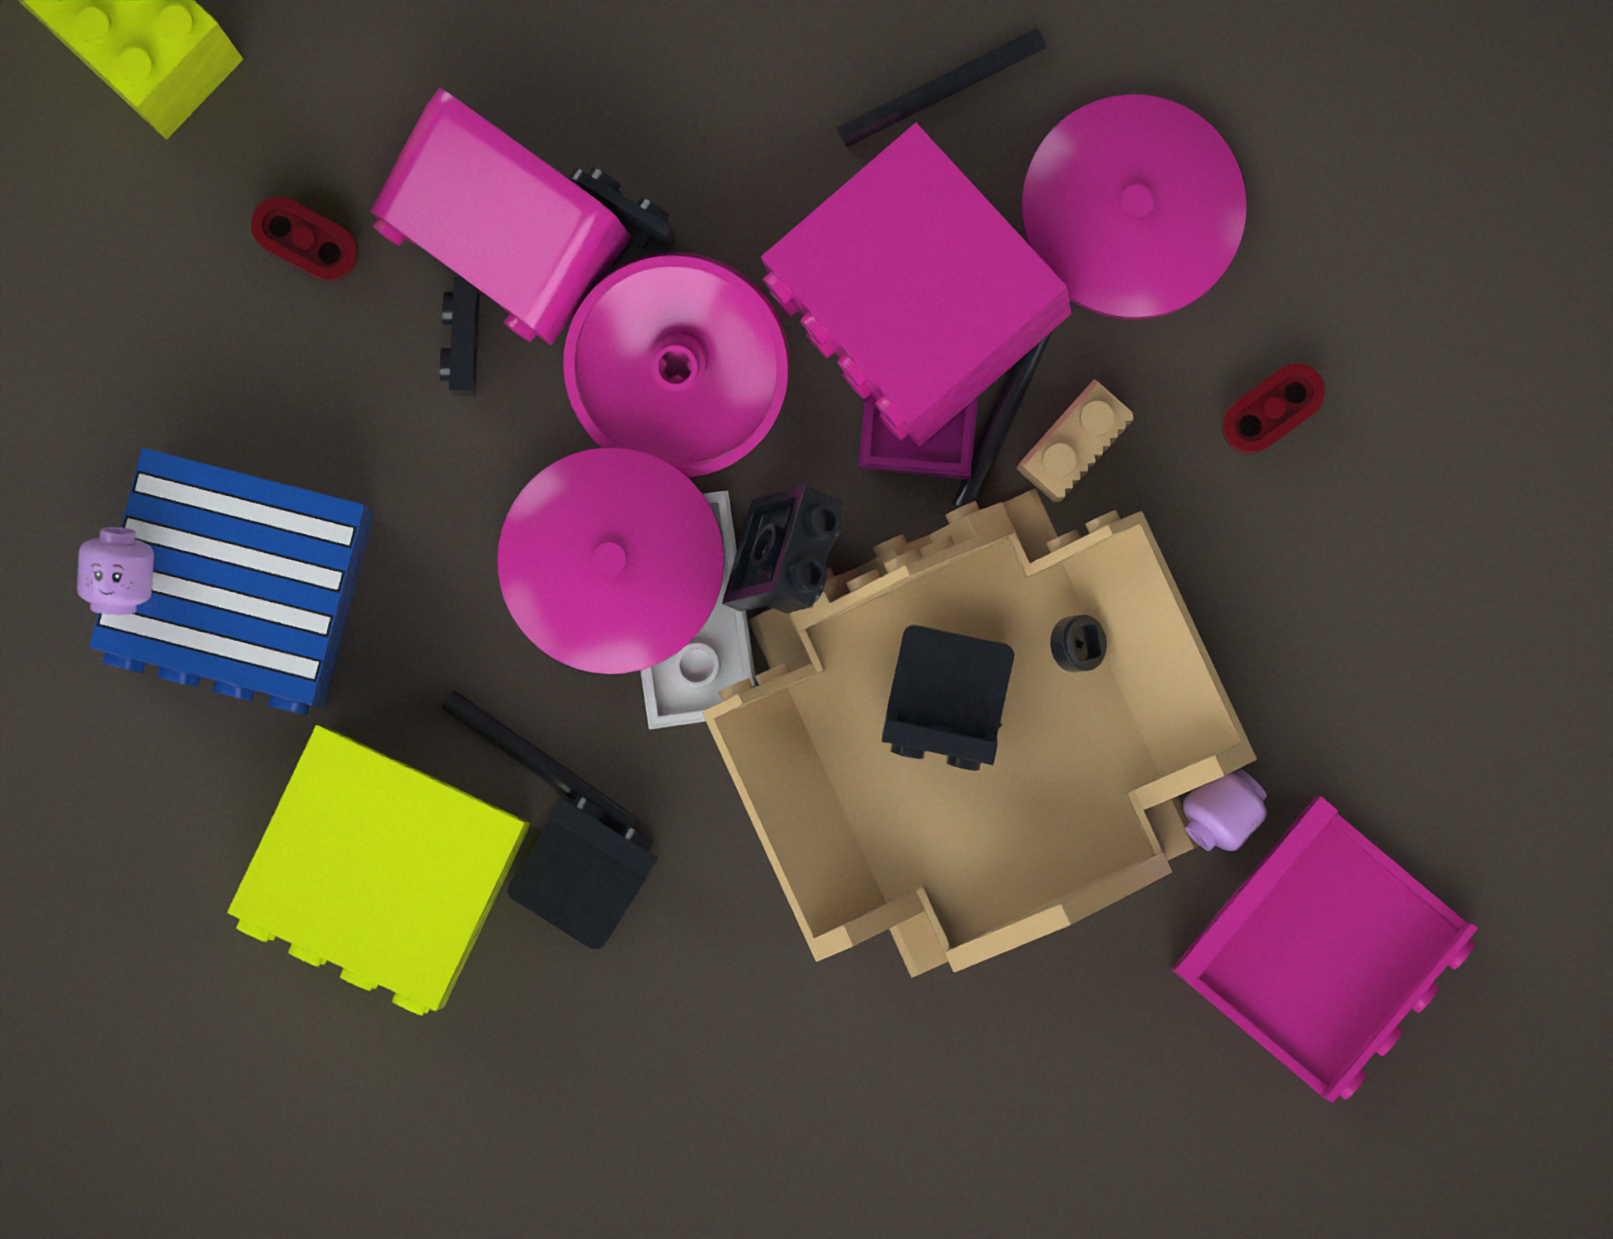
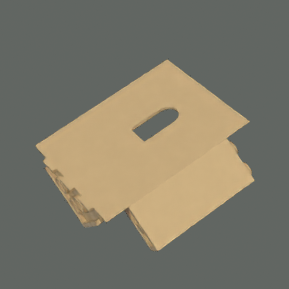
[702,488,1257,978]

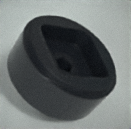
[1050,615,1107,672]

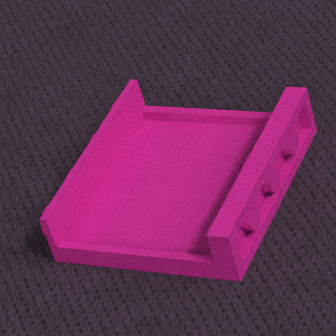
[1170,796,1478,1103]

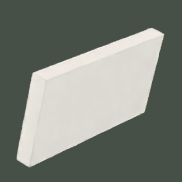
[640,490,757,730]

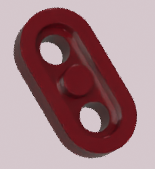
[251,197,359,282]
[1221,364,1325,455]

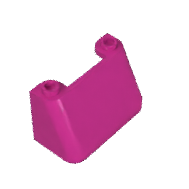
[370,88,632,345]

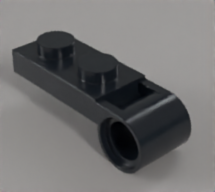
[440,274,480,396]

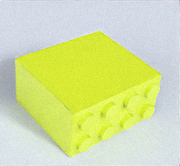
[18,0,243,140]
[227,725,531,1016]

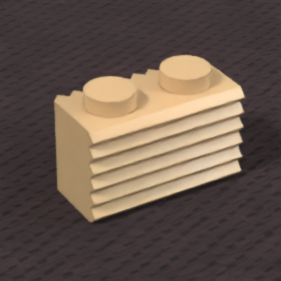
[1016,379,1133,502]

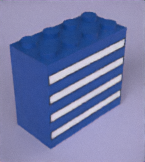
[89,448,375,716]

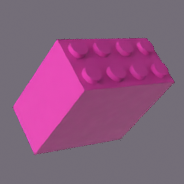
[761,122,1071,447]

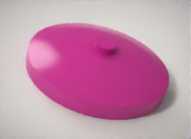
[1021,94,1246,320]
[563,251,790,477]
[497,447,724,674]

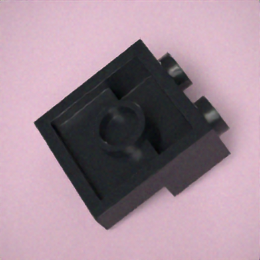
[722,485,843,614]

